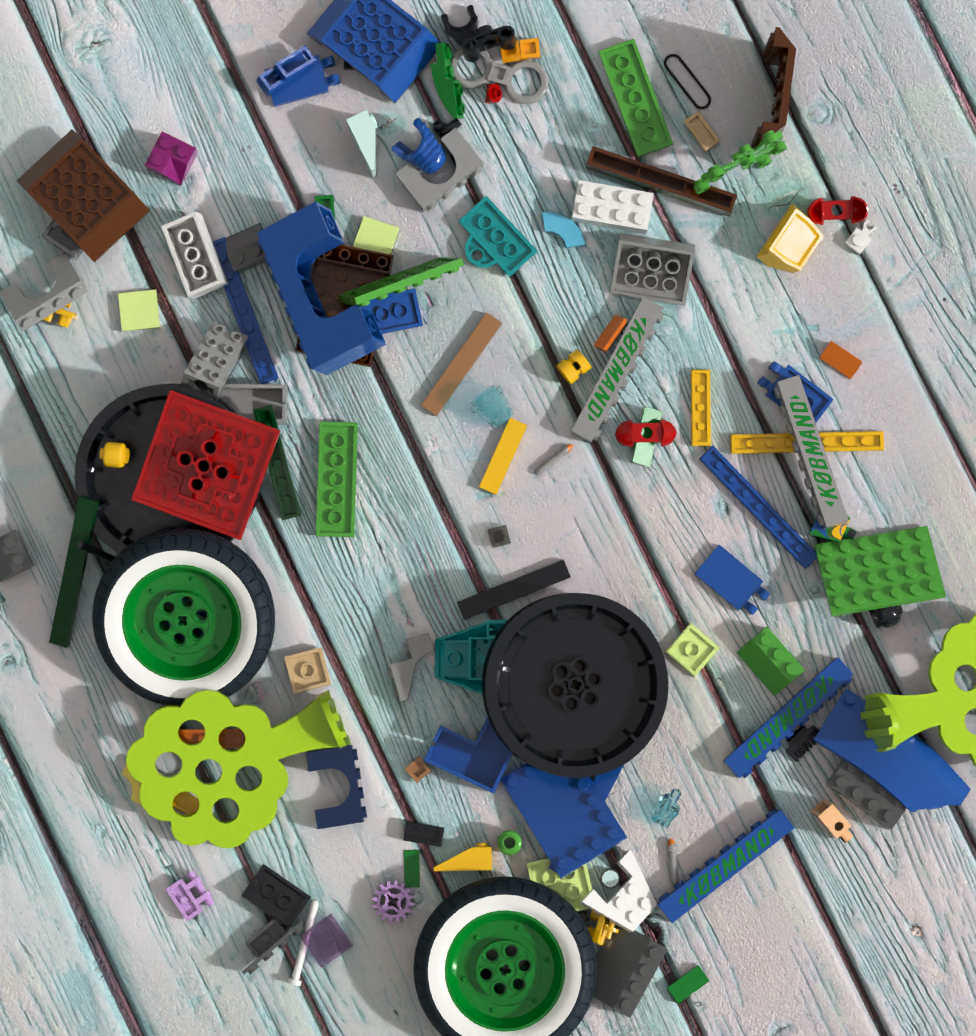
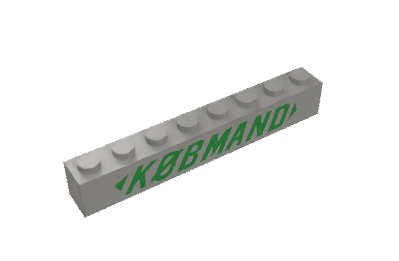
[571,297,664,443]
[774,375,848,530]

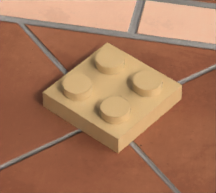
[284,647,332,694]

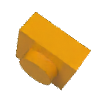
[519,38,540,60]
[500,40,521,63]

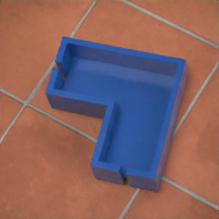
[424,716,513,794]

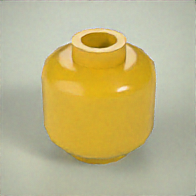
[99,442,130,468]

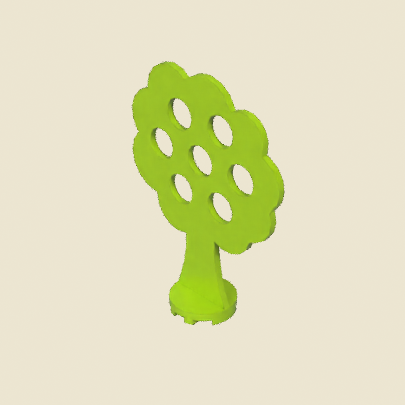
[861,614,976,767]
[126,689,351,849]

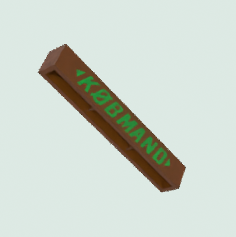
[586,146,737,217]

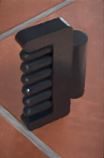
[786,725,819,762]

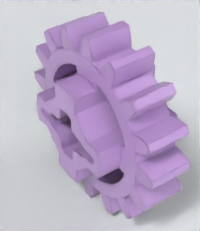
[372,880,414,923]

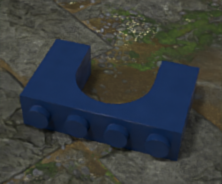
[306,745,367,829]

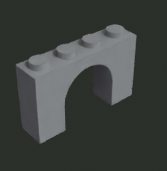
[395,127,484,212]
[0,252,88,331]

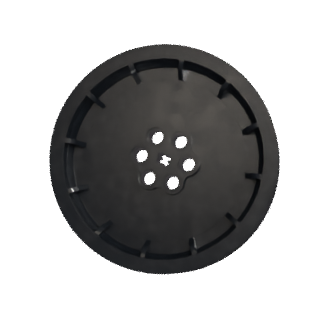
[75,384,260,554]
[482,593,669,778]

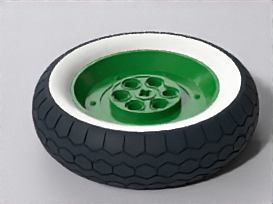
[92,528,275,707]
[413,877,597,1036]

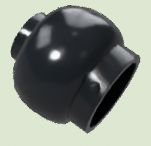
[869,605,903,629]

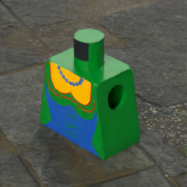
[808,513,857,543]

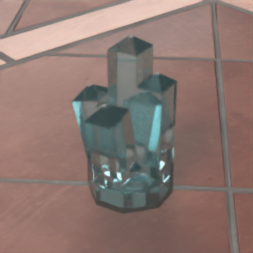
[651,789,681,828]

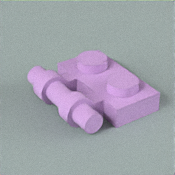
[165,871,215,921]

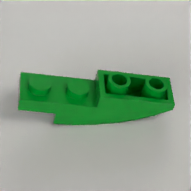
[430,43,465,119]

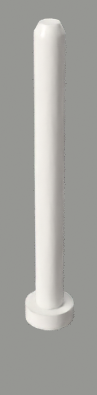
[287,900,319,986]

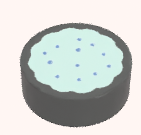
[600,869,620,888]

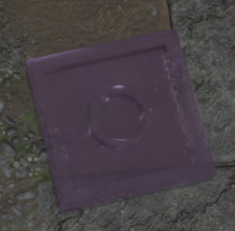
[299,914,353,968]

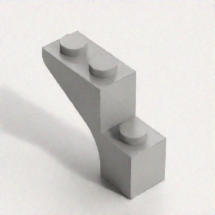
[388,633,434,702]

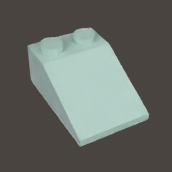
[346,110,378,178]

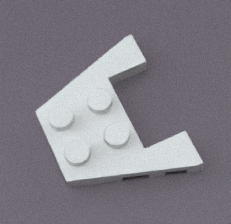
[580,850,657,932]

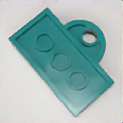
[458,196,538,278]

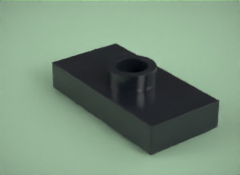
[403,821,444,847]

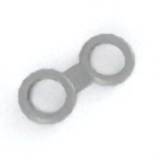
[451,47,549,105]

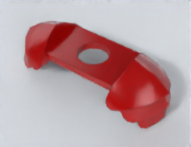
[807,196,869,225]
[615,419,677,447]

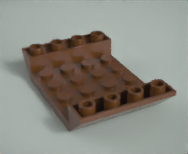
[751,27,796,148]
[17,129,150,263]
[295,245,394,367]

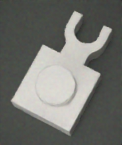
[844,219,877,255]

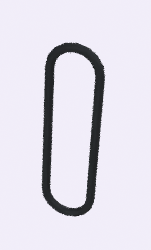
[664,54,711,109]

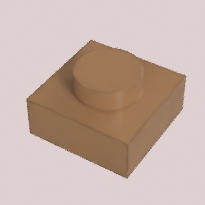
[404,756,432,783]

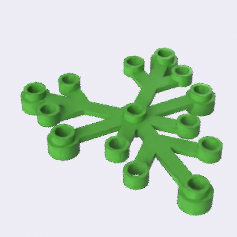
[693,130,787,194]

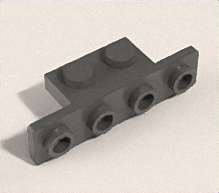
[242,919,305,974]

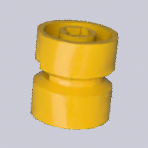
[556,349,592,385]

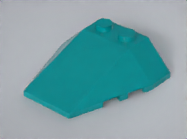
[435,620,507,694]

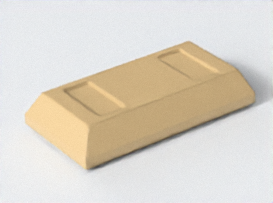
[683,110,720,152]

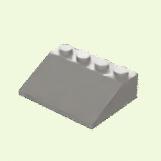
[610,233,695,306]

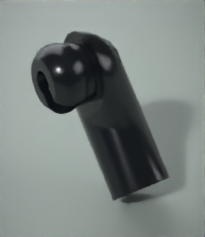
[433,119,462,135]

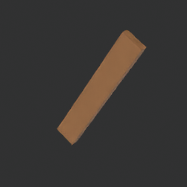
[421,312,502,417]

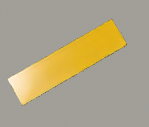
[691,370,711,446]
[479,418,527,495]

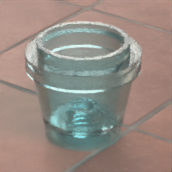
[470,384,514,429]

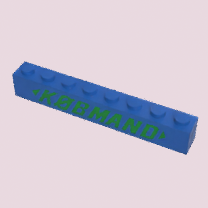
[723,657,854,779]
[657,809,794,923]

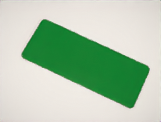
[404,850,420,888]

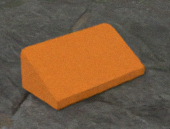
[594,315,627,353]
[819,341,862,379]

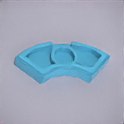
[542,212,585,248]

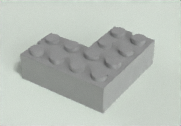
[219,384,288,425]

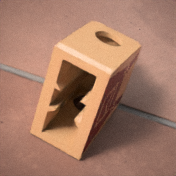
[810,799,853,843]

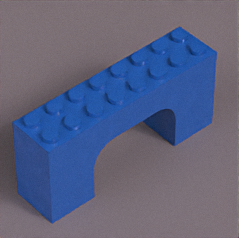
[257,201,386,375]

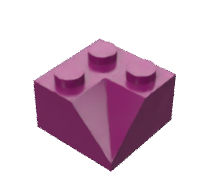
[145,131,198,186]

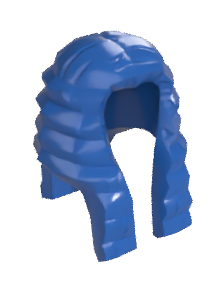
[391,118,446,174]

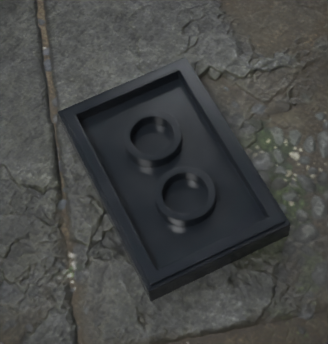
[241,864,311,929]

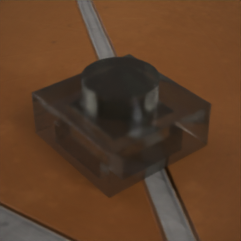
[487,525,511,549]

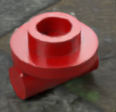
[485,84,502,104]

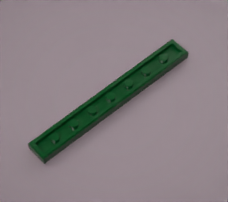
[49,496,99,648]

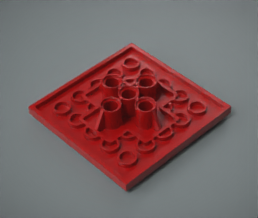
[131,390,281,540]

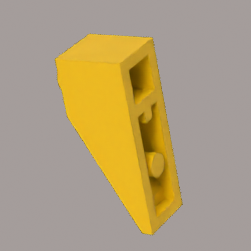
[434,843,492,871]

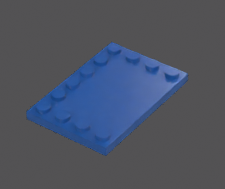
[501,763,627,879]

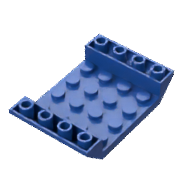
[307,0,440,103]

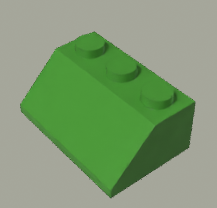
[736,626,805,696]

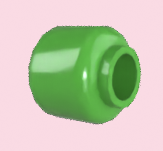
[497,830,522,855]

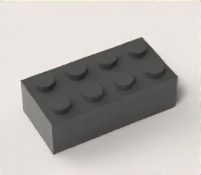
[826,759,907,830]

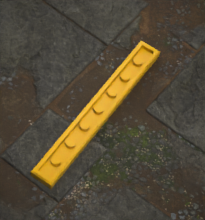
[730,431,884,454]

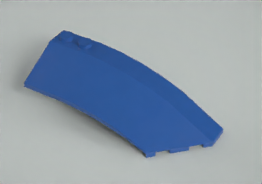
[813,688,971,813]

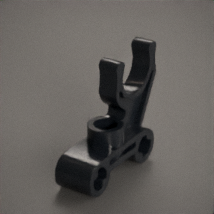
[441,5,516,62]

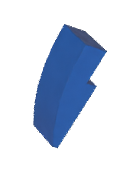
[256,45,316,97]

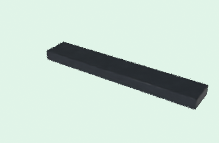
[457,559,571,620]

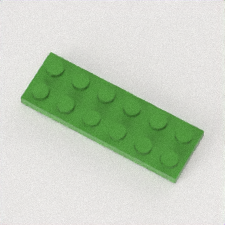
[598,39,673,158]
[316,422,358,538]

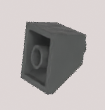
[226,223,266,273]
[0,530,35,582]

